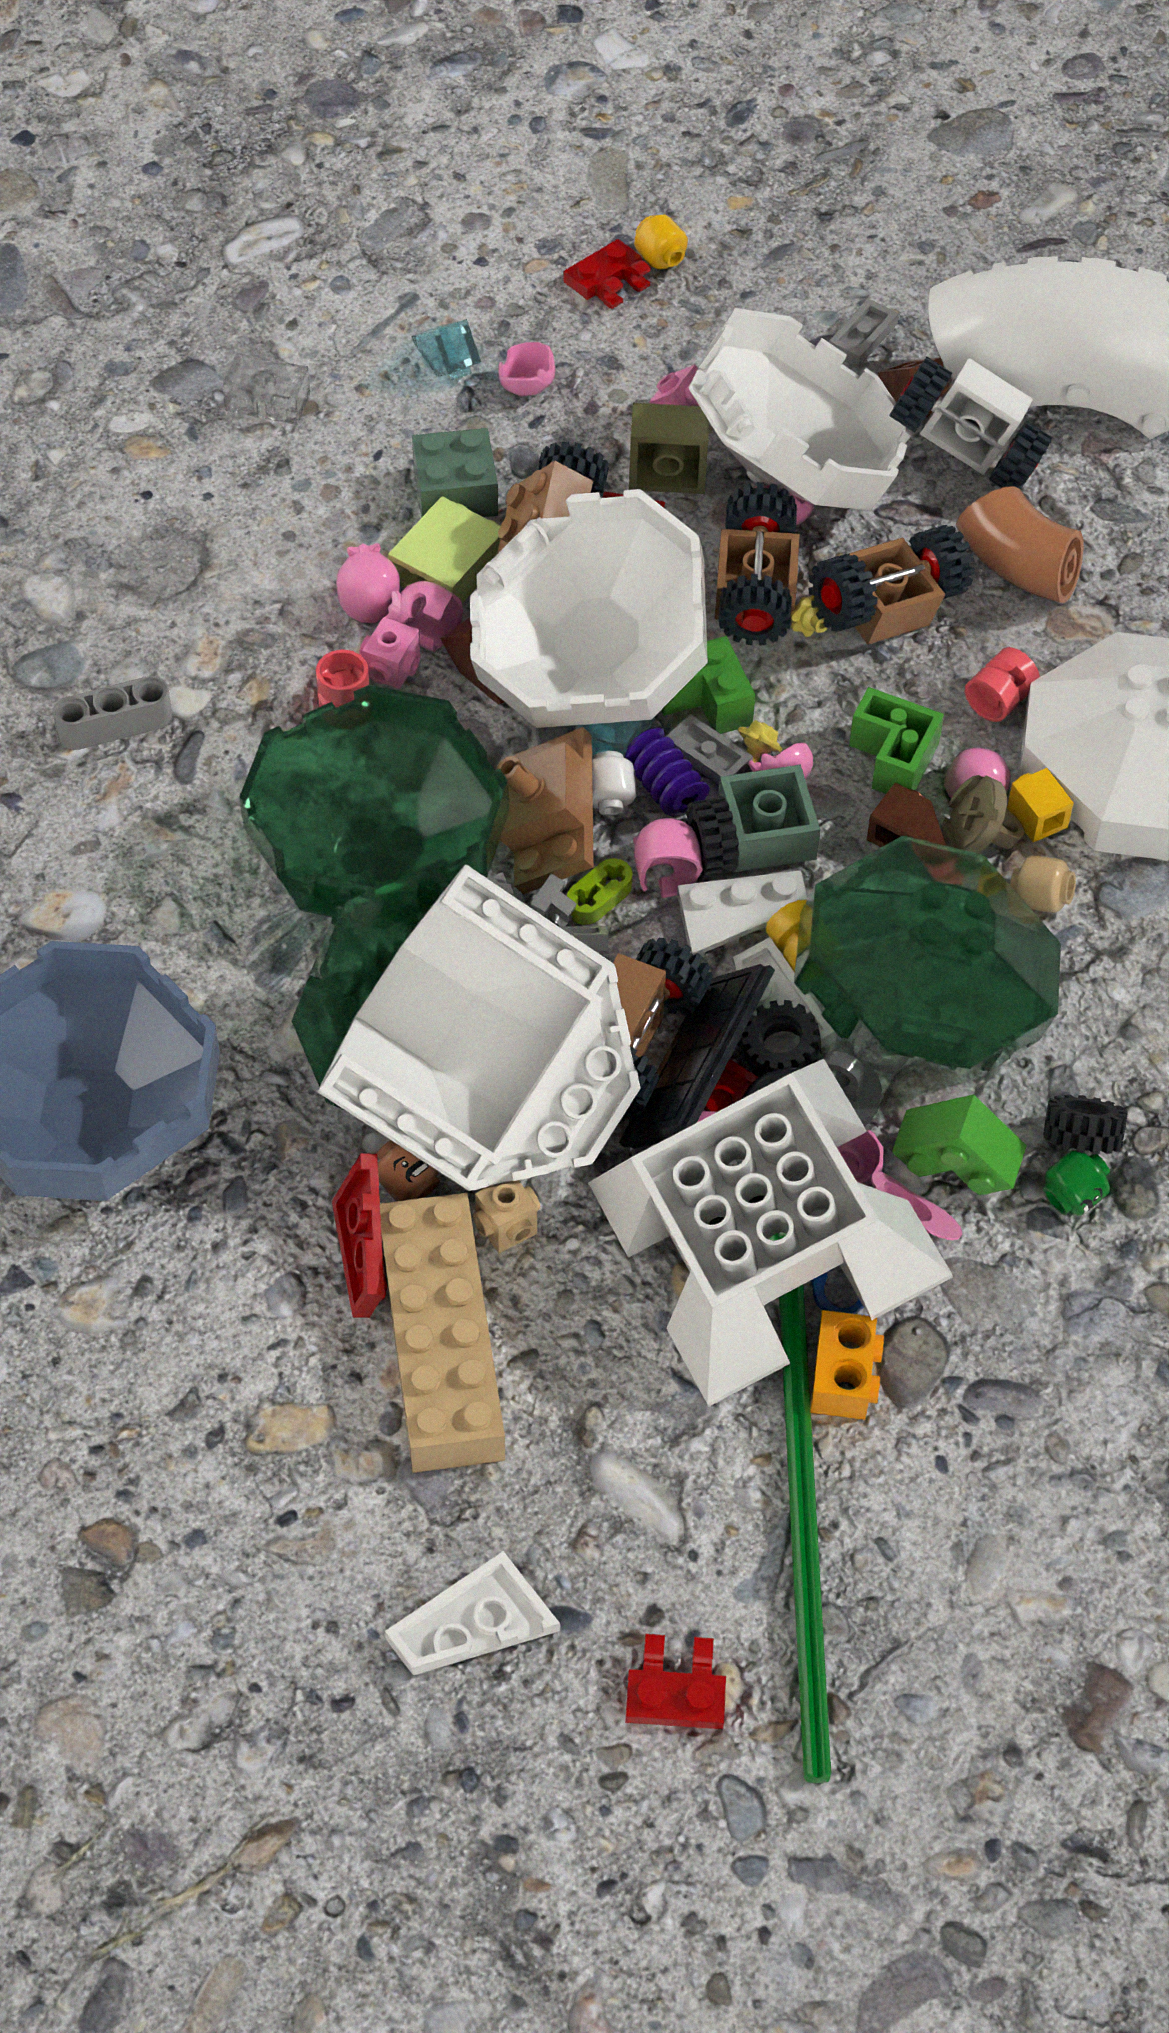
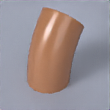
[956,486,1084,603]

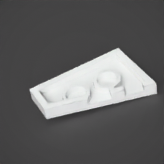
[677,870,808,958]
[733,937,836,1076]
[385,1551,560,1676]

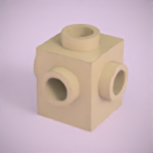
[472,1180,540,1254]

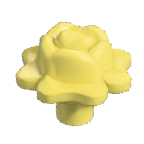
[791,595,828,637]
[737,720,783,763]

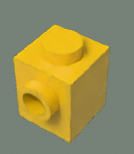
[1007,768,1074,843]

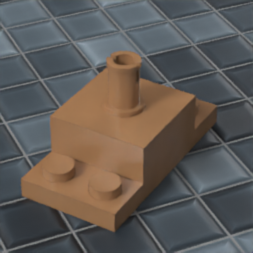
[496,727,594,895]

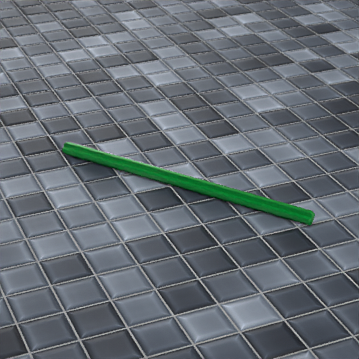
[779,1284,831,1784]

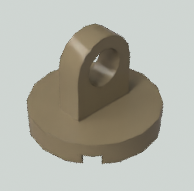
[943,775,1024,857]

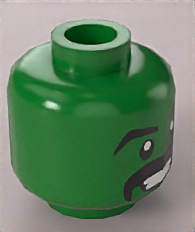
[1043,1150,1110,1216]

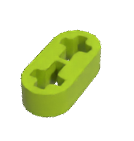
[567,858,633,925]

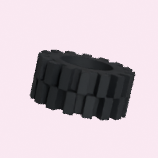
[686,797,739,876]
[1043,1095,1128,1154]

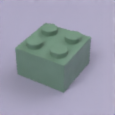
[412,428,498,518]
[718,765,820,872]

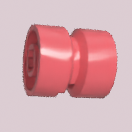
[964,647,1040,722]
[316,649,371,726]

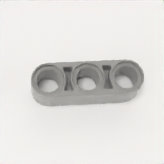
[53,676,172,750]

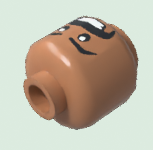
[376,1140,440,1201]

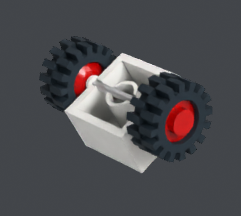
[889,357,1053,490]

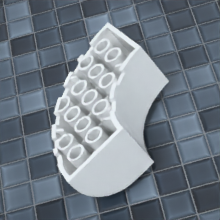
[928,256,1169,440]

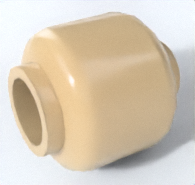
[1011,856,1076,913]

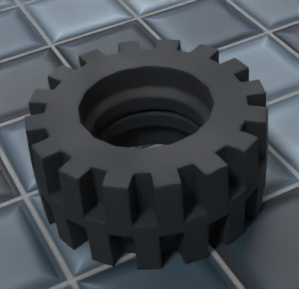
[742,1000,821,1077]

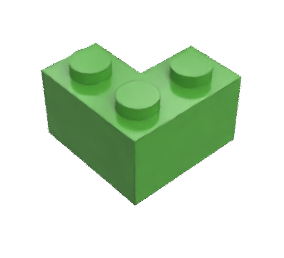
[661,636,755,734]
[849,687,944,794]
[892,1094,1027,1195]

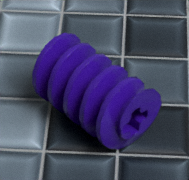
[625,728,710,817]

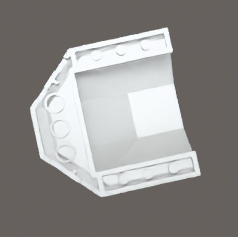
[317,864,640,1191]

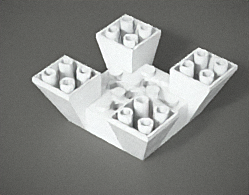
[588,1059,953,1407]

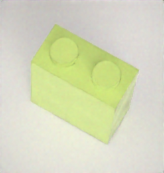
[388,496,500,603]

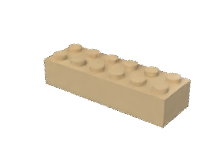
[380,1193,505,1473]

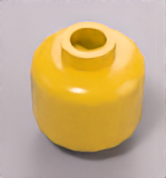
[634,214,688,270]

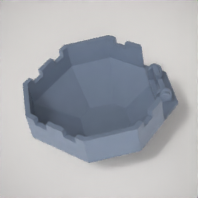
[0,941,220,1201]

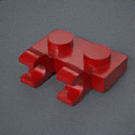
[563,239,651,309]
[625,1634,726,1729]

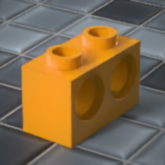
[811,1310,884,1420]

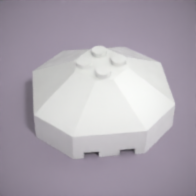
[688,308,913,511]
[470,489,708,728]
[1018,632,1169,860]

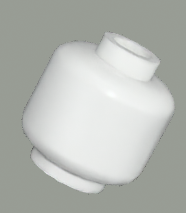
[592,751,636,815]

